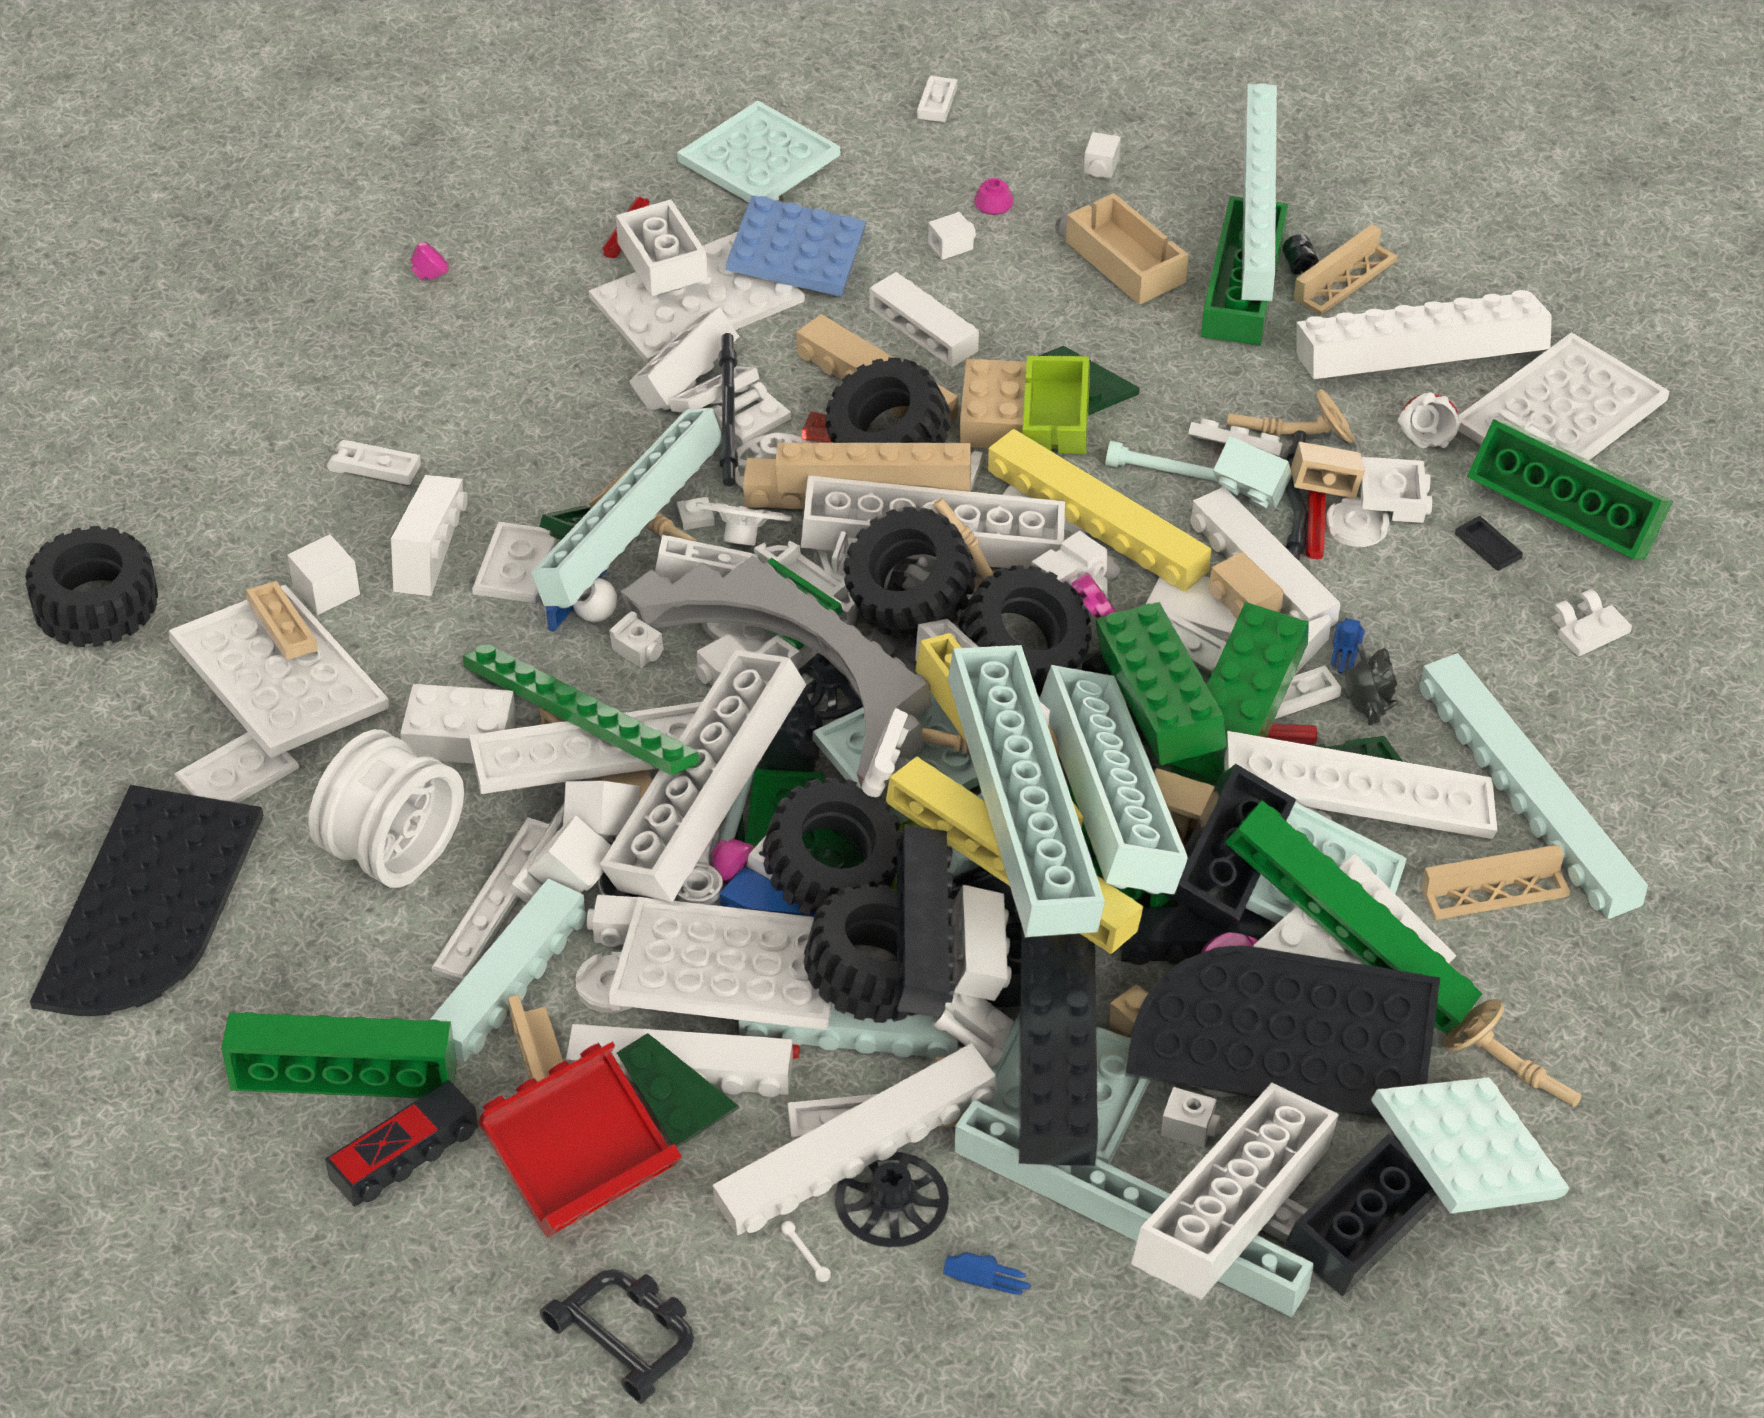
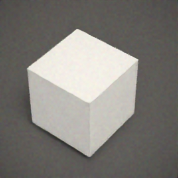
[287,534,360,615]
[563,781,640,842]
[527,816,611,893]

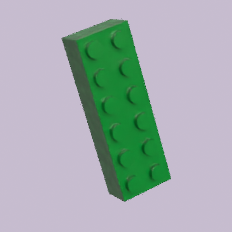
[1201,196,1288,345]
[1467,419,1673,560]
[1096,602,1227,766]
[1171,602,1309,787]
[221,1012,457,1099]

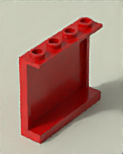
[478,1041,682,1238]

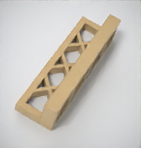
[1294,224,1398,316]
[1422,845,1570,920]
[508,995,563,1082]

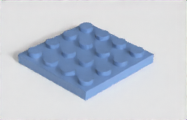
[726,195,866,297]

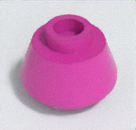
[974,178,1014,215]
[410,242,449,280]
[711,839,754,884]

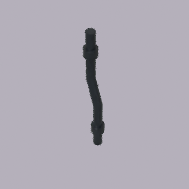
[718,333,738,486]
[1286,430,1308,561]

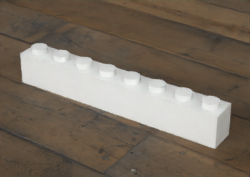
[713,1043,996,1236]

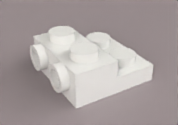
[1360,457,1432,523]

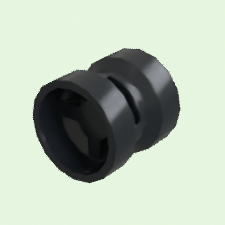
[1282,234,1319,275]

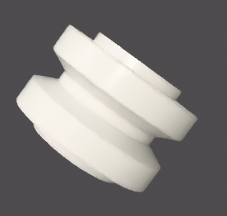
[674,863,723,906]

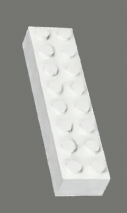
[1296,290,1552,379]
[801,475,1065,569]
[600,650,806,902]
[1131,1083,1339,1300]

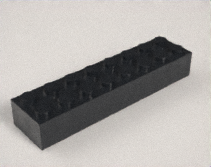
[1019,924,1098,1166]

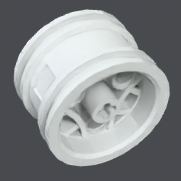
[308,729,464,888]

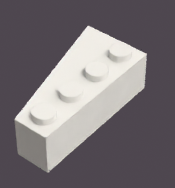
[391,475,468,596]

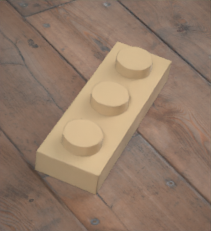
[246,581,317,660]

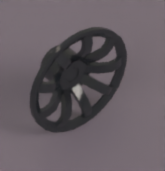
[798,653,863,720]
[835,1152,949,1247]

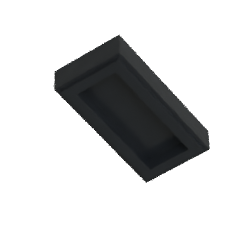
[1455,516,1523,571]

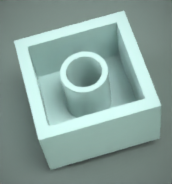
[1213,436,1292,509]

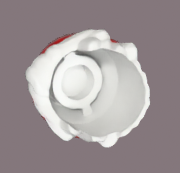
[1398,392,1461,448]

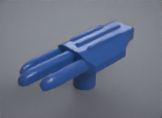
[1331,618,1365,674]
[943,1252,1031,1295]

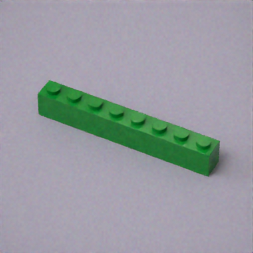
[1225,801,1483,1034]

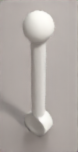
[780,1221,831,1282]

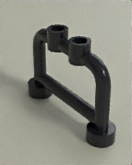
[540,1269,694,1404]

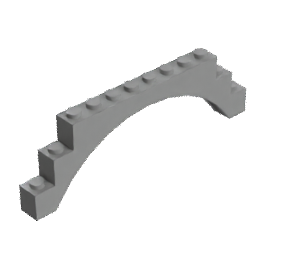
[621,555,932,809]

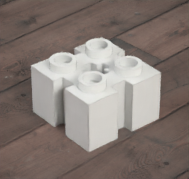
[1032,531,1107,609]

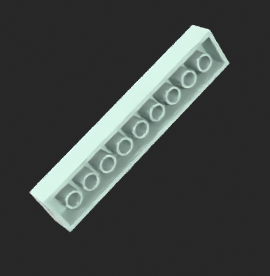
[948,645,1105,937]
[1039,665,1188,894]

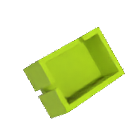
[1023,356,1090,454]

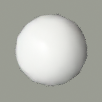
[573,577,617,623]

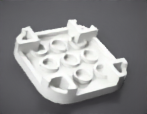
[701,541,858,670]

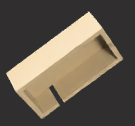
[1066,193,1189,305]

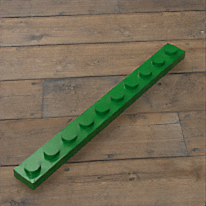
[463,645,699,775]

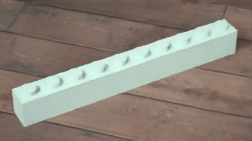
[1242,83,1277,301]
[531,408,722,608]
[1419,653,1648,920]
[955,1099,1313,1317]

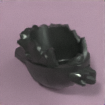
[1345,644,1398,726]

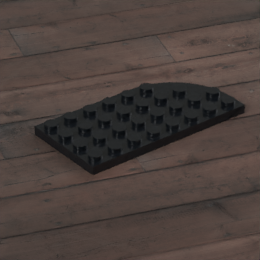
[30,785,264,1016]
[1125,946,1440,1119]

